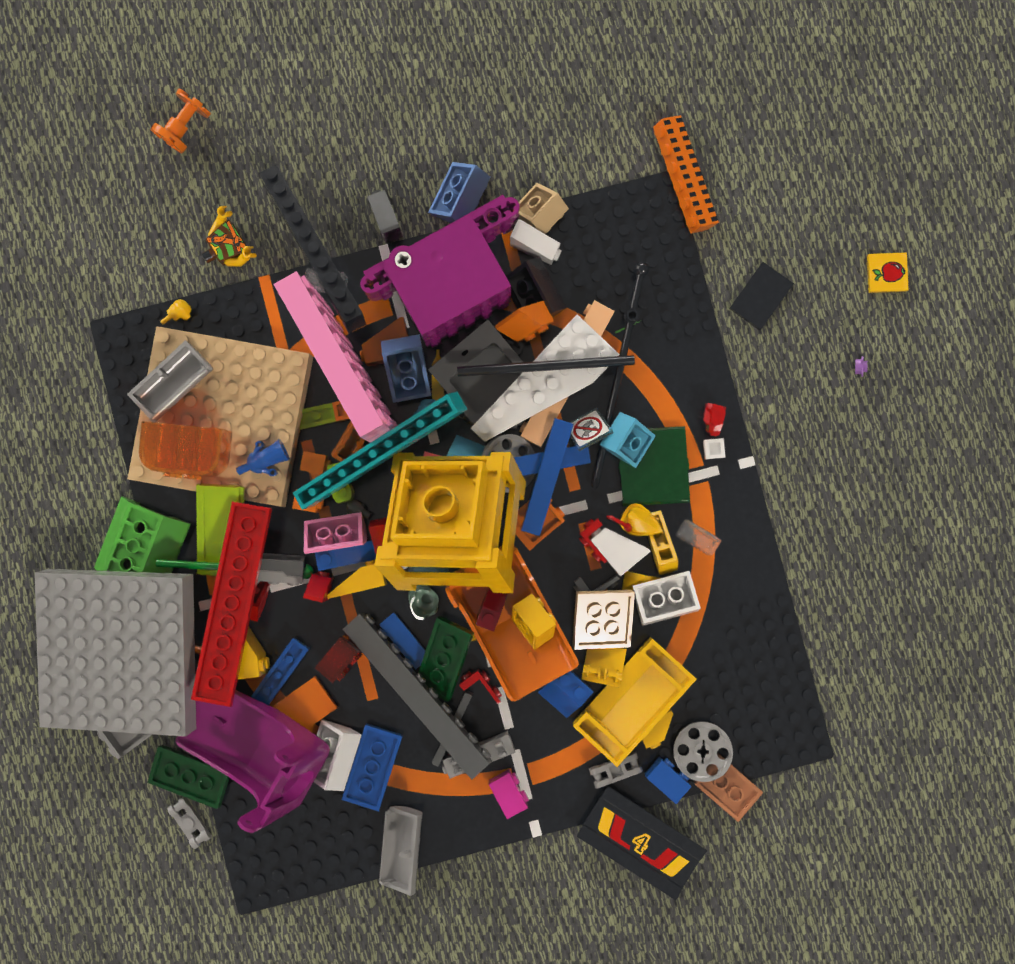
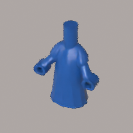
[236,439,290,476]

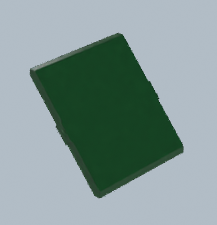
[619,426,690,506]

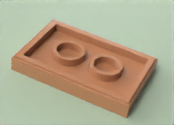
[693,753,763,822]

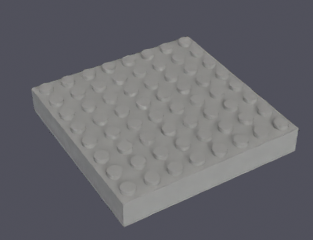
[35,569,196,736]

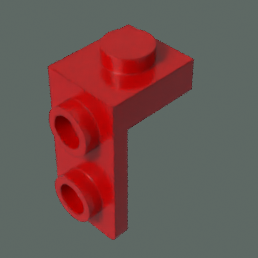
[579,518,607,564]
[459,668,502,704]

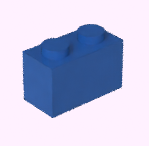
[644,756,692,804]

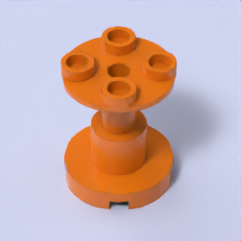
[150,88,211,153]

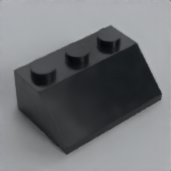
[506,257,567,317]

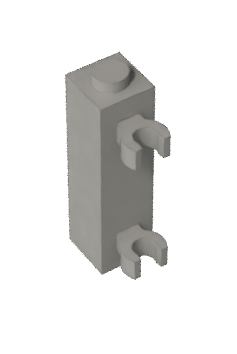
[441,731,515,779]

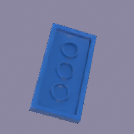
[342,724,403,812]

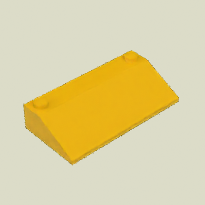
[573,637,697,767]

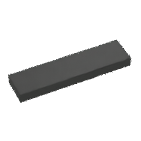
[432,690,473,767]

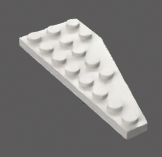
[470,314,620,442]

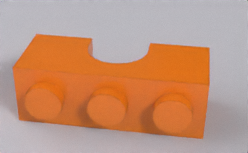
[292,451,331,513]

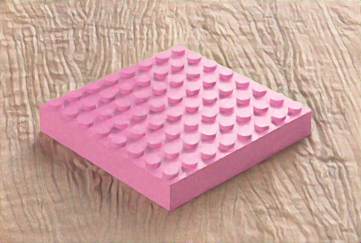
[274,271,398,443]

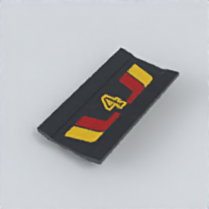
[577,786,707,900]

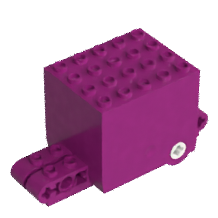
[360,195,520,348]

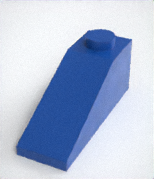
[315,541,376,571]

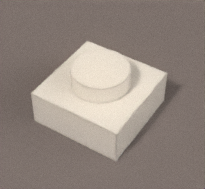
[703,438,725,459]

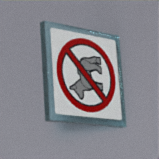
[570,408,613,451]

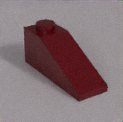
[475,587,508,632]

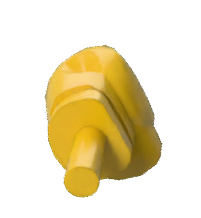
[160,299,192,325]

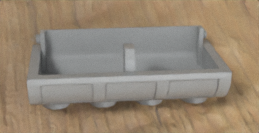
[127,340,213,423]
[379,806,423,896]

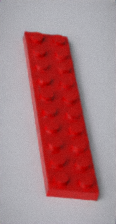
[191,501,272,707]

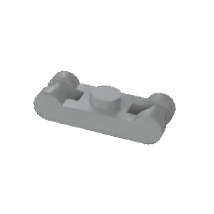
[589,752,643,788]
[167,797,212,849]

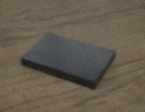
[729,262,794,330]

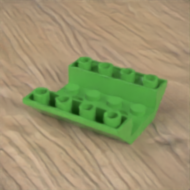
[94,496,190,573]

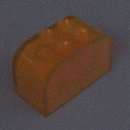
[139,421,232,480]

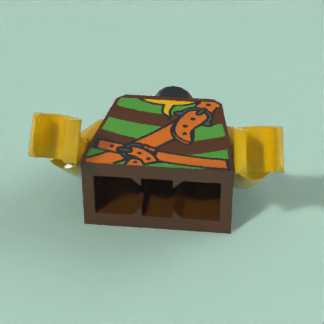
[202,206,257,267]

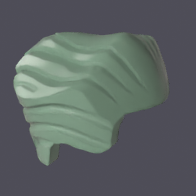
[408,585,439,620]

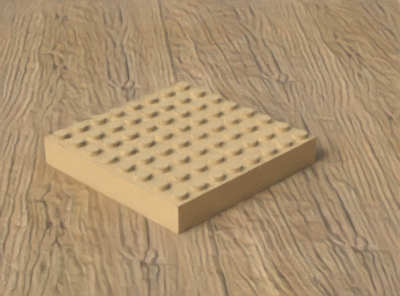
[127,326,313,507]

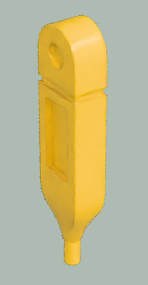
[432,349,444,401]

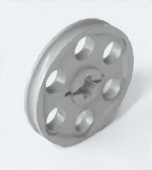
[482,434,535,493]
[674,722,733,782]

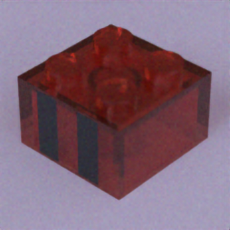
[315,634,363,683]

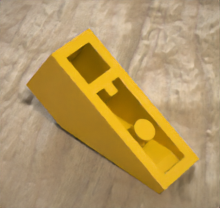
[648,510,678,575]
[327,560,387,599]

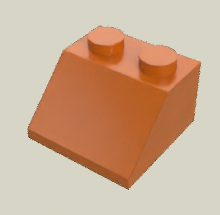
[495,301,554,342]

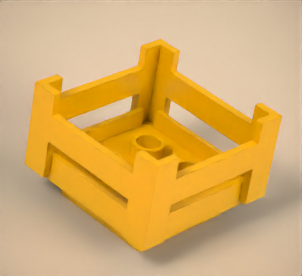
[374,452,526,593]

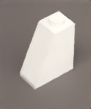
[510,219,562,265]
[590,528,651,576]

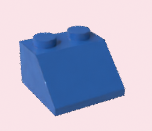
[538,671,594,718]

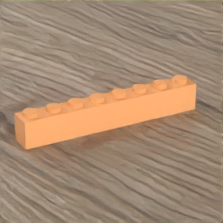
[519,300,615,448]

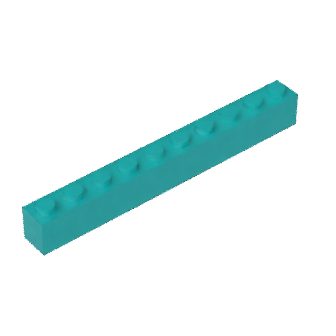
[293,391,468,510]

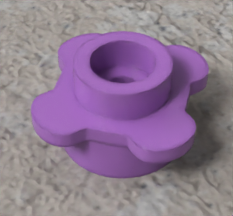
[855,356,867,377]

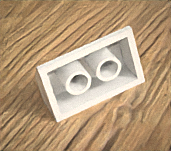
[633,571,701,626]
[314,719,361,791]

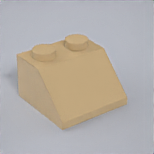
[519,183,569,234]

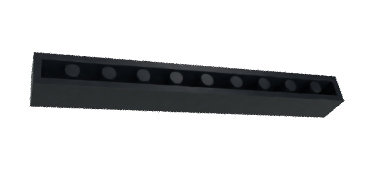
[259,165,366,333]

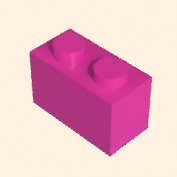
[489,769,529,819]

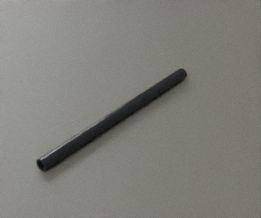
[457,355,635,377]

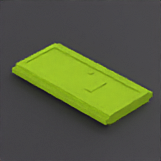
[196,483,244,576]

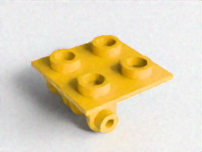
[581,648,627,688]

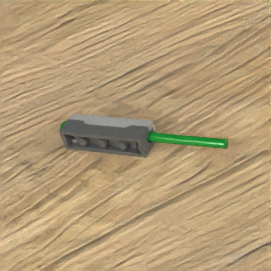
[156,553,314,586]

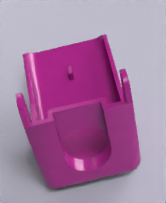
[176,690,330,833]

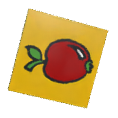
[867,253,909,293]

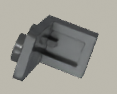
[573,575,620,591]

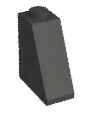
[367,190,403,243]

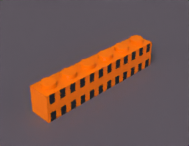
[653,115,719,234]

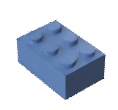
[381,334,431,403]

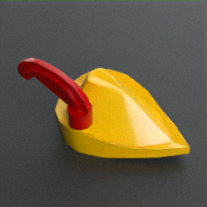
[606,503,663,536]

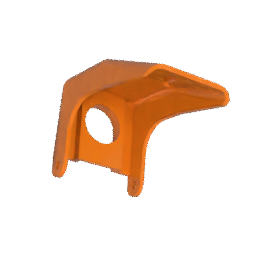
[445,545,579,701]

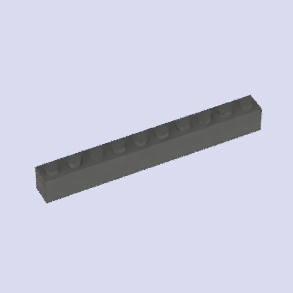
[343,613,492,780]

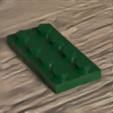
[419,616,474,702]
[147,745,229,809]

